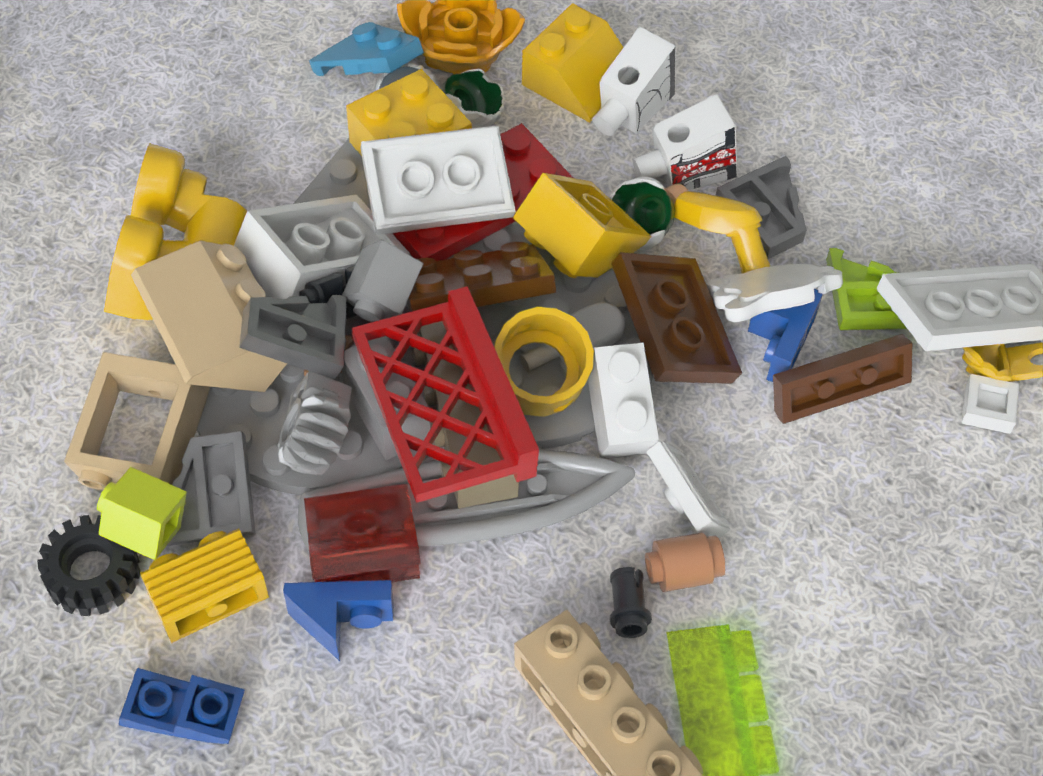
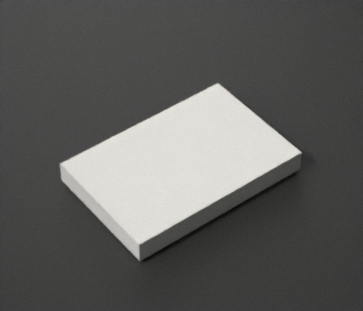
[360,125,516,235]

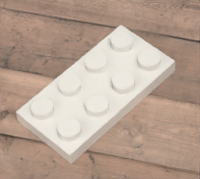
[877,264,1043,351]

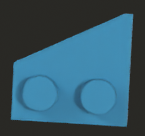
[309,22,424,76]

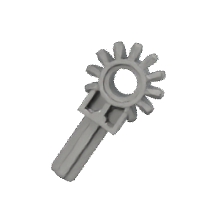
[277,339,352,475]

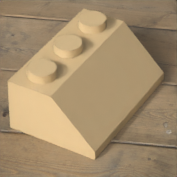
[131,241,287,392]

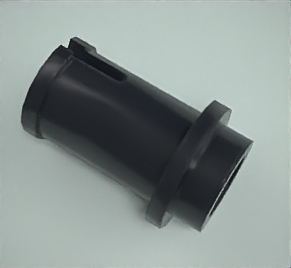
[609,567,652,638]

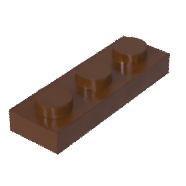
[773,334,913,424]

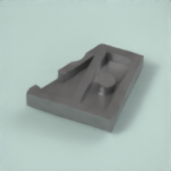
[716,156,807,259]
[167,431,256,546]

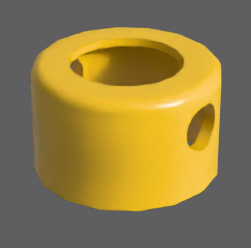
[494,307,594,417]

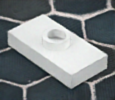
[647,441,731,538]

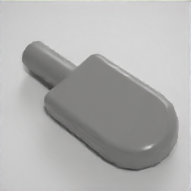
[519,302,625,372]

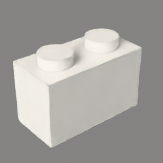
[588,343,659,458]

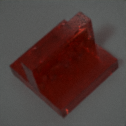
[304,484,421,582]

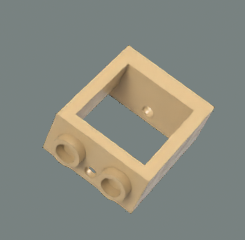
[64,352,210,491]

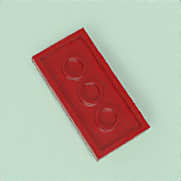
[392,123,574,261]

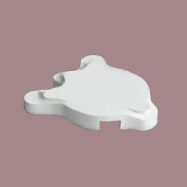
[706,264,843,322]

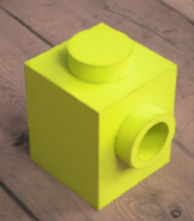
[97,467,187,560]

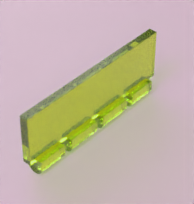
[666,624,780,776]

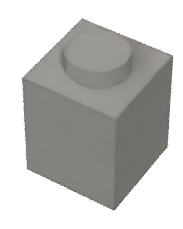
[342,240,423,322]

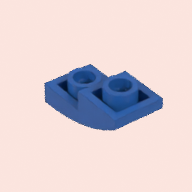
[118,668,245,744]

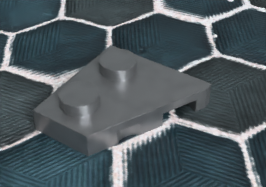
[239,295,347,379]

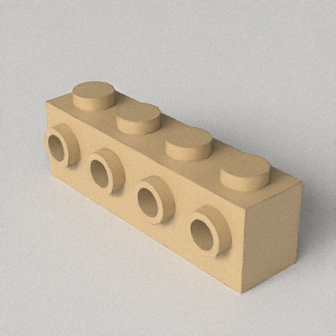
[514,610,703,776]

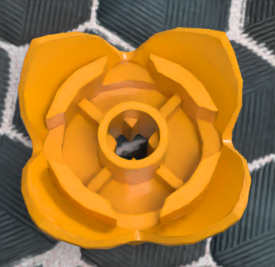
[397,0,525,74]

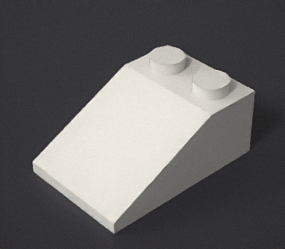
[234,195,410,300]

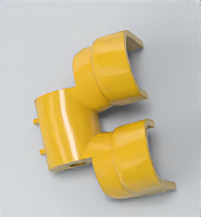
[104,143,247,320]

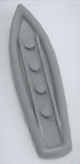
[298,449,635,553]

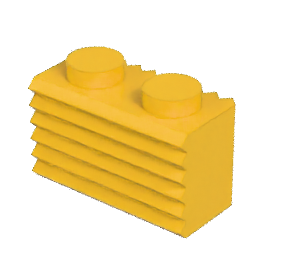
[140,528,269,643]

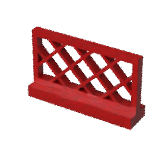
[352,286,539,503]

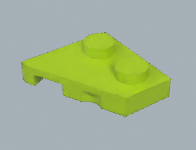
[826,248,907,330]

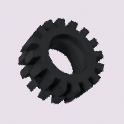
[37,515,141,616]

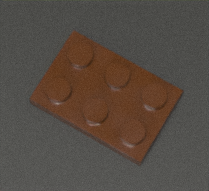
[406,242,556,312]
[611,252,742,384]

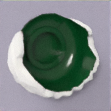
[441,69,506,128]
[609,176,675,251]

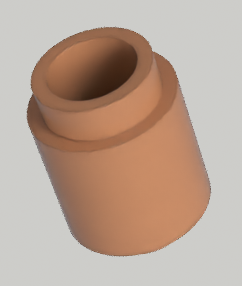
[645,532,725,592]

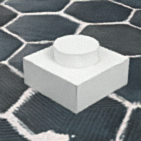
[962,374,1019,434]

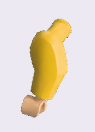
[664,184,770,274]

